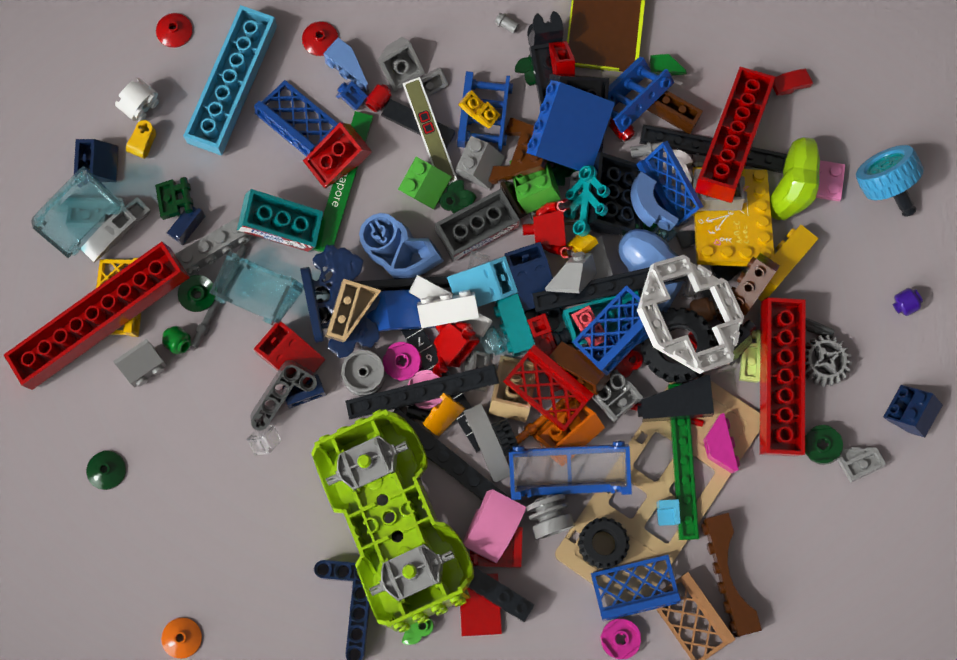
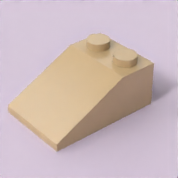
[488,355,535,422]

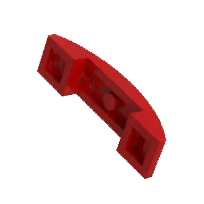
[527,313,563,392]

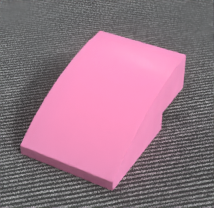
[463,489,526,563]

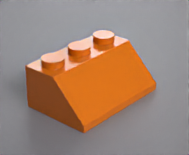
[533,398,605,466]

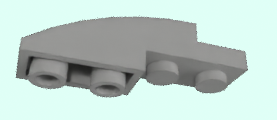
[80,197,151,263]

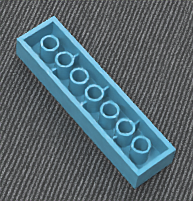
[183,5,277,156]

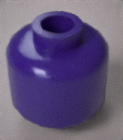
[892,288,923,316]

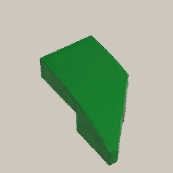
[650,54,687,76]

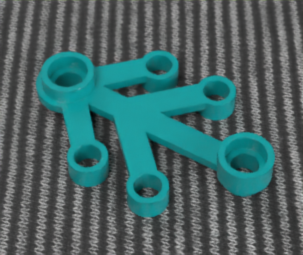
[564,165,610,237]

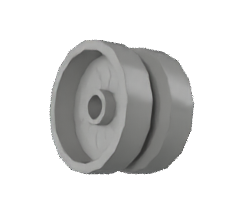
[341,350,385,396]

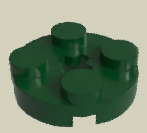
[805,425,843,465]

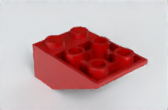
[254,320,326,384]

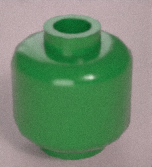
[162,326,191,354]

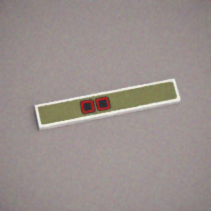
[402,77,458,185]

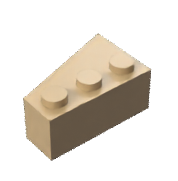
[325,279,381,342]

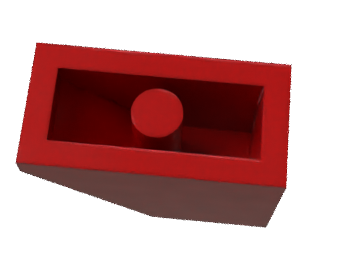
[549,41,575,75]

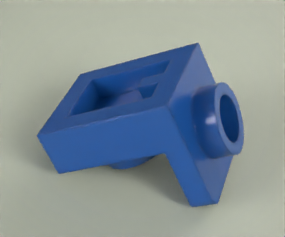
[336,81,368,110]

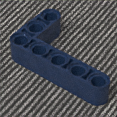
[314,560,370,660]

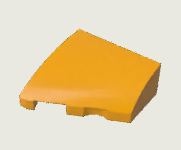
[423,393,466,436]

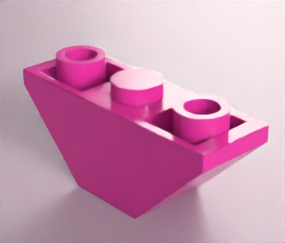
[703,413,740,474]

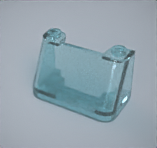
[31,166,122,258]
[209,251,304,326]

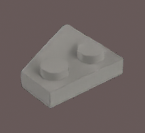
[838,447,886,483]

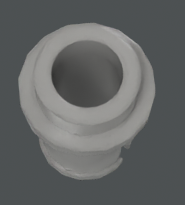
[495,13,519,34]

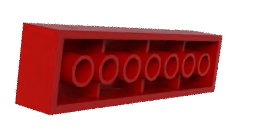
[695,67,776,203]
[759,297,806,456]

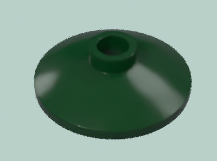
[177,275,216,312]
[86,451,126,490]

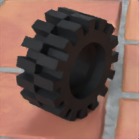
[491,418,518,456]

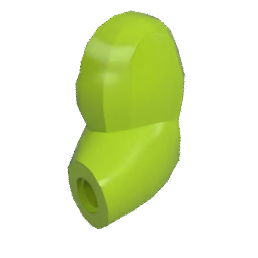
[770,137,820,220]

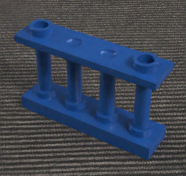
[608,57,675,133]
[457,71,513,152]

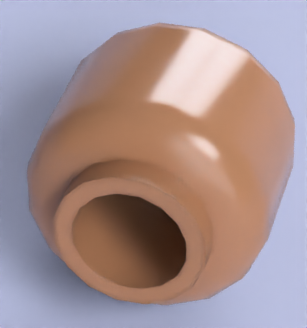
[687,297,716,322]

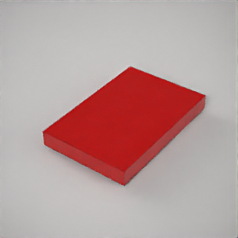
[460,573,502,636]

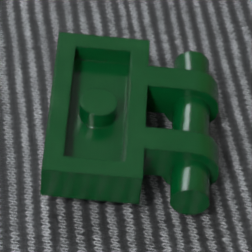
[155,177,193,220]

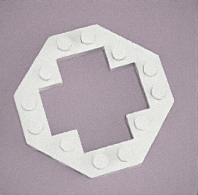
[637,255,744,374]

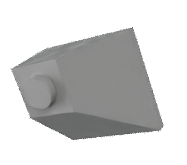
[378,37,425,92]
[545,252,597,293]

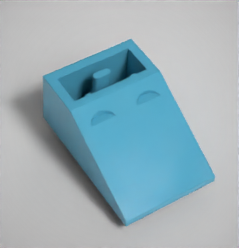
[447,256,518,307]

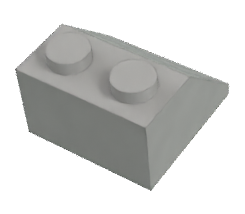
[456,136,505,190]
[113,339,167,387]

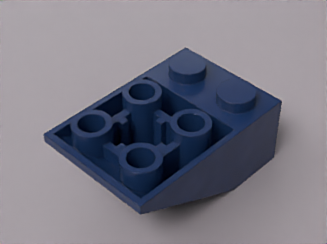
[504,242,553,312]

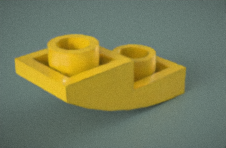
[458,90,501,128]
[566,234,598,253]

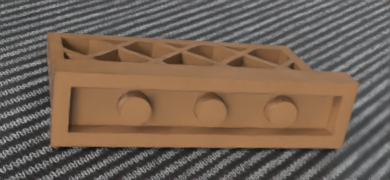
[655,571,736,660]

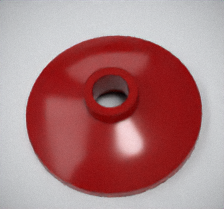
[156,13,193,48]
[302,21,339,56]

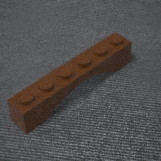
[701,513,762,637]

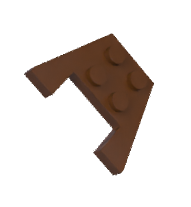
[489,118,547,184]

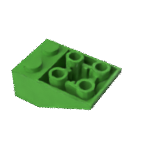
[509,160,561,214]

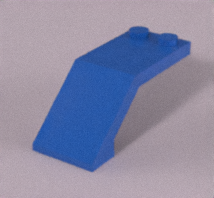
[366,290,436,333]

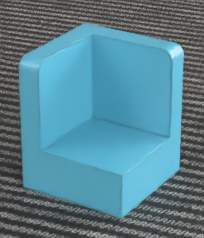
[656,499,680,526]

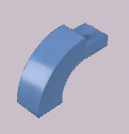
[631,172,679,232]

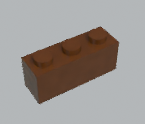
[647,91,703,134]
[549,341,611,395]

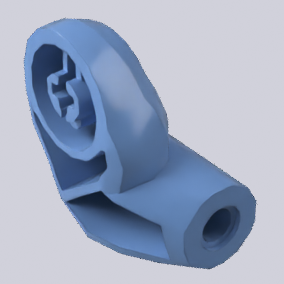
[359,213,444,279]
[618,229,684,312]

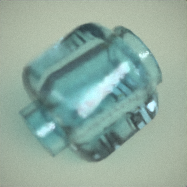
[480,326,508,356]

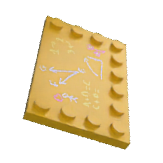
[692,167,775,266]

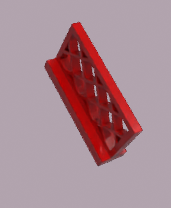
[503,345,594,432]

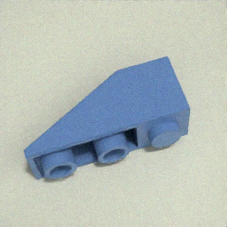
[324,38,369,93]

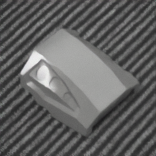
[592,370,643,422]

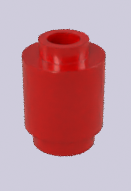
[365,84,392,112]
[609,118,636,142]

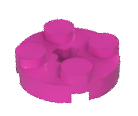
[383,342,422,381]
[600,619,641,659]

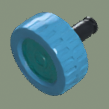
[856,145,924,217]

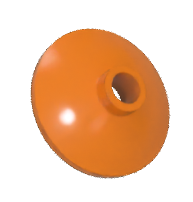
[161,618,202,659]

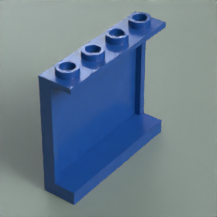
[526,80,615,171]

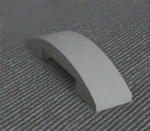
[463,404,510,483]

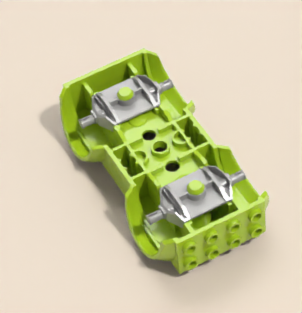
[311,409,474,633]

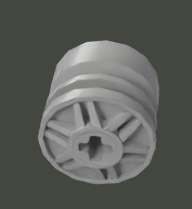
[526,494,575,540]

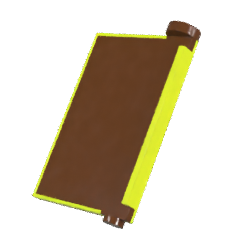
[567,0,645,73]

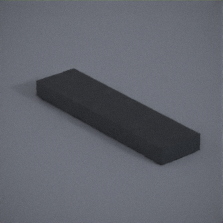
[381,99,455,148]

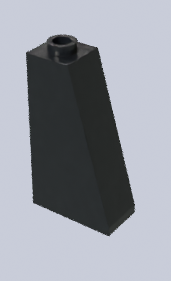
[637,375,714,422]

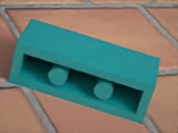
[493,293,536,358]

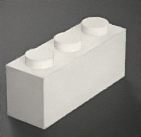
[417,290,479,328]

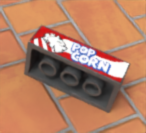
[435,189,520,262]

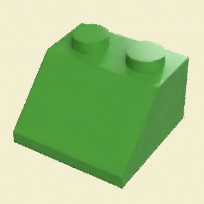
[398,157,452,209]

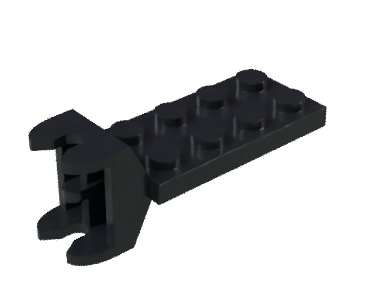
[527,11,564,106]

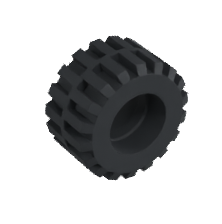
[578,517,630,569]

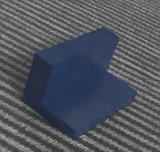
[167,206,206,245]
[282,374,326,409]

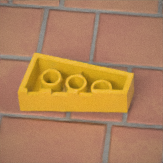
[758,225,819,301]

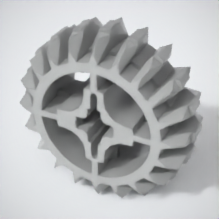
[805,335,852,387]

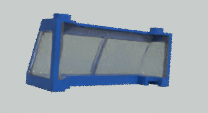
[509,441,632,500]

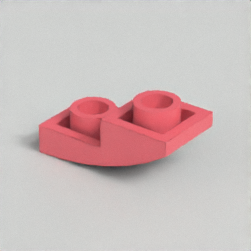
[571,305,609,347]

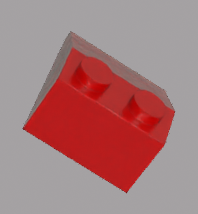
[303,122,372,188]

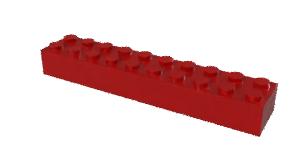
[4,241,190,390]

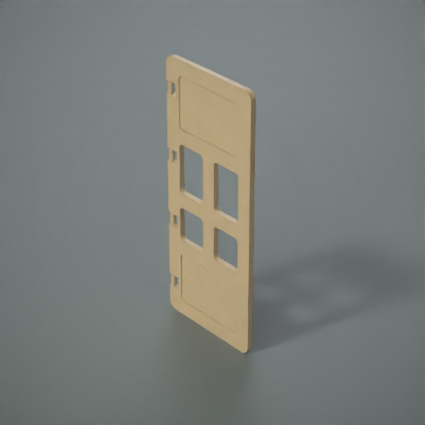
[555,376,760,603]

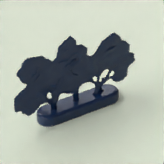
[300,244,381,358]

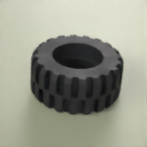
[640,307,716,384]

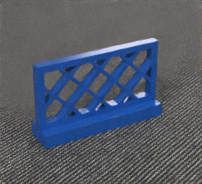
[254,80,338,157]
[636,141,703,229]
[572,285,647,375]
[591,555,681,622]

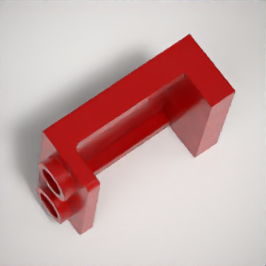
[470,527,523,568]

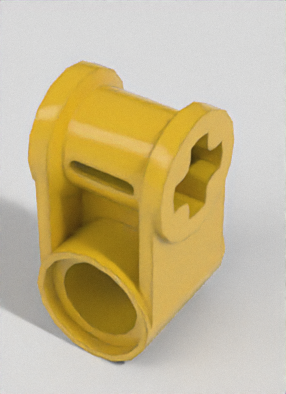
[126,120,157,159]

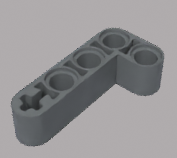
[250,360,317,431]

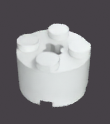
[115,78,159,122]

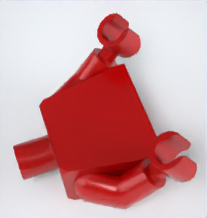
[522,199,573,258]
[433,321,480,377]

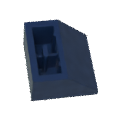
[74,139,119,182]
[883,385,943,438]

